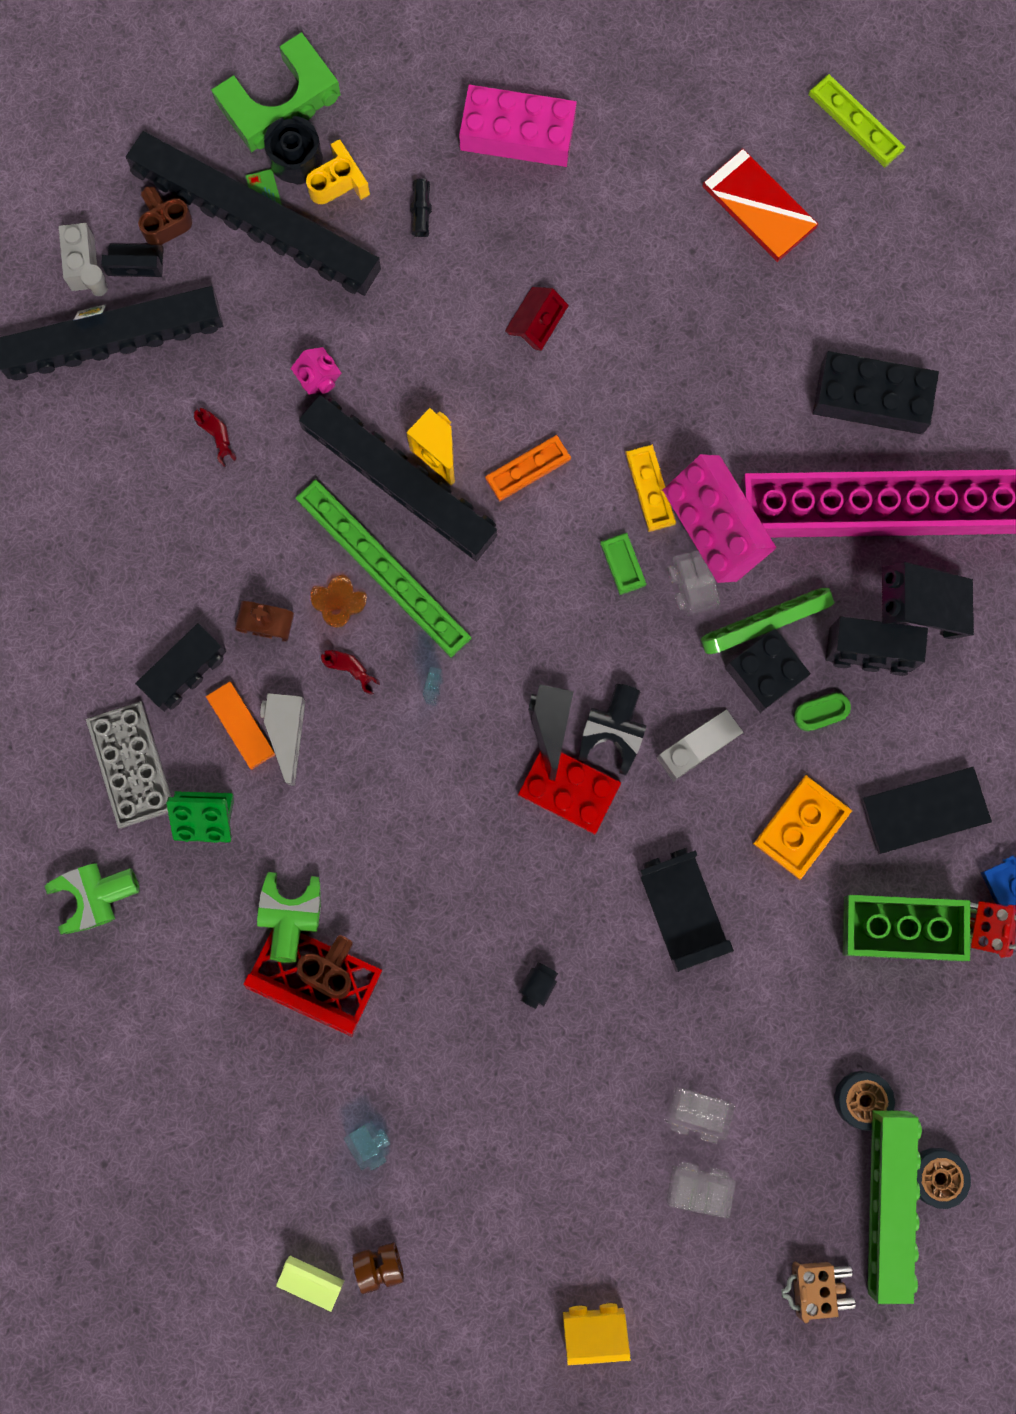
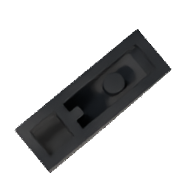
[528,684,574,781]

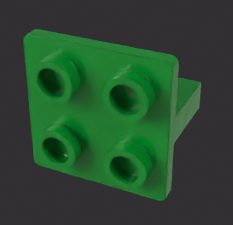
[166,791,234,843]

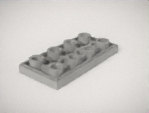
[86,701,171,829]

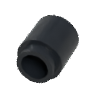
[518,962,558,1009]

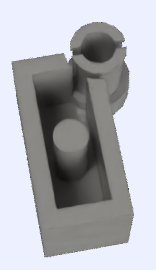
[59,223,108,296]

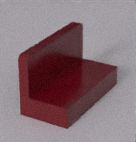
[505,287,569,351]

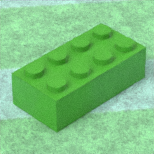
[843,895,970,962]

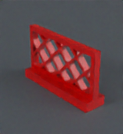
[243,928,382,1037]

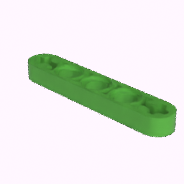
[701,588,834,654]

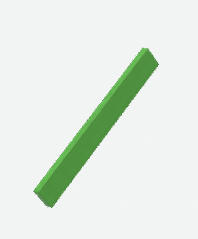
[296,479,472,658]

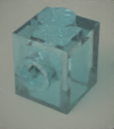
[343,1120,391,1171]

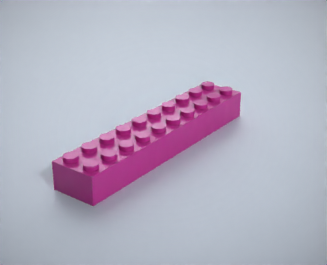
[740,469,1016,538]

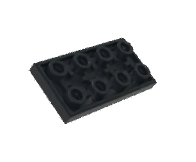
[861,766,992,855]

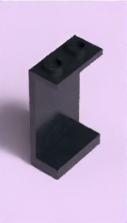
[882,562,974,639]
[639,848,734,972]

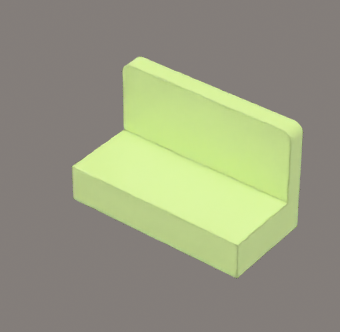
[276,1256,344,1312]

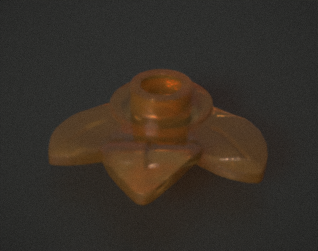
[311,575,367,628]

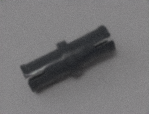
[410,179,432,237]

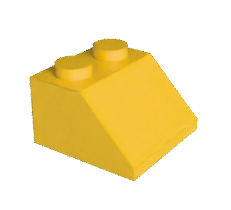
[407,408,455,486]
[563,1303,631,1365]

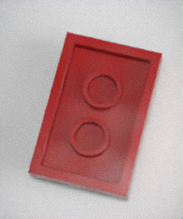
[518,751,621,835]

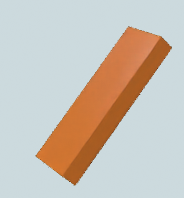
[485,435,571,502]
[206,682,275,770]

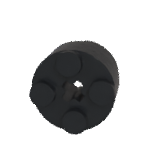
[264,116,323,185]

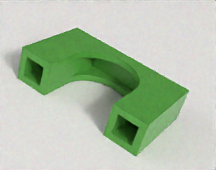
[211,32,341,152]

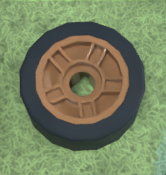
[834,1071,895,1131]
[917,1148,971,1209]

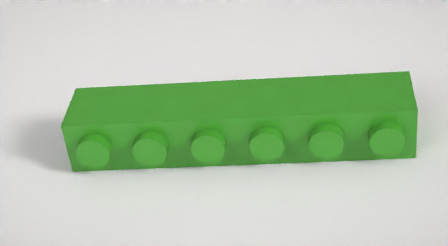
[868,1110,922,1304]

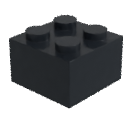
[725,629,811,713]

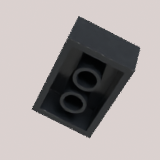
[826,616,928,676]

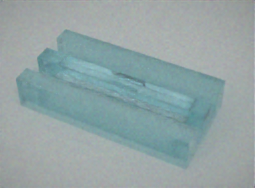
[423,667,444,707]

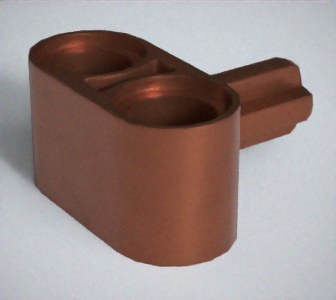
[138,187,193,245]
[235,601,294,642]
[297,935,353,999]

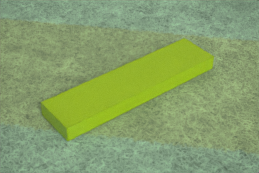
[809,74,905,168]

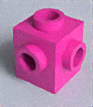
[290,347,342,395]

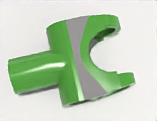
[45,863,140,935]
[257,872,321,963]

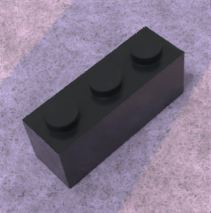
[135,623,226,712]

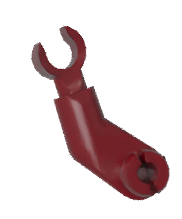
[194,408,237,467]
[321,650,380,695]

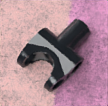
[578,683,647,776]

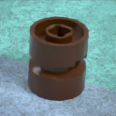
[352,1242,404,1294]

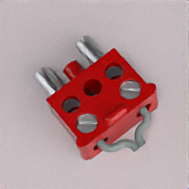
[970,901,1016,958]

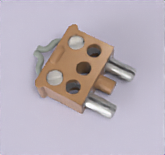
[781,1261,856,1323]

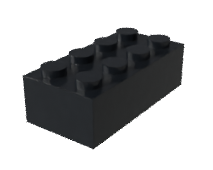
[813,351,939,435]

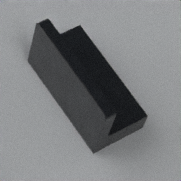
[101,244,164,277]

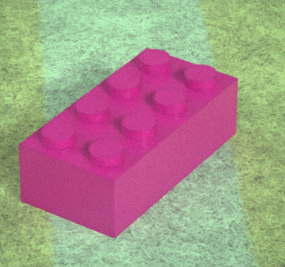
[459,85,577,167]
[662,454,776,583]

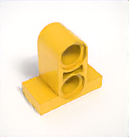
[306,139,370,204]

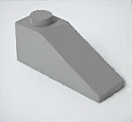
[260,693,305,786]
[657,709,744,782]

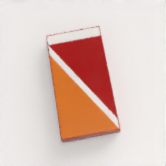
[702,149,818,262]

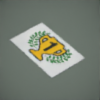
[74,304,106,320]

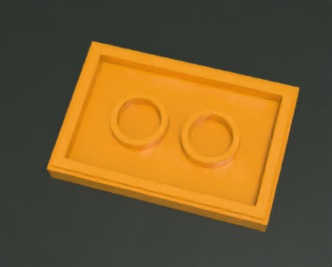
[753,775,852,880]

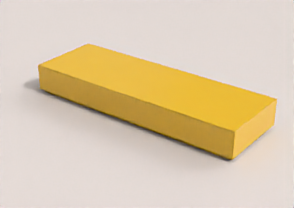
[625,444,676,532]

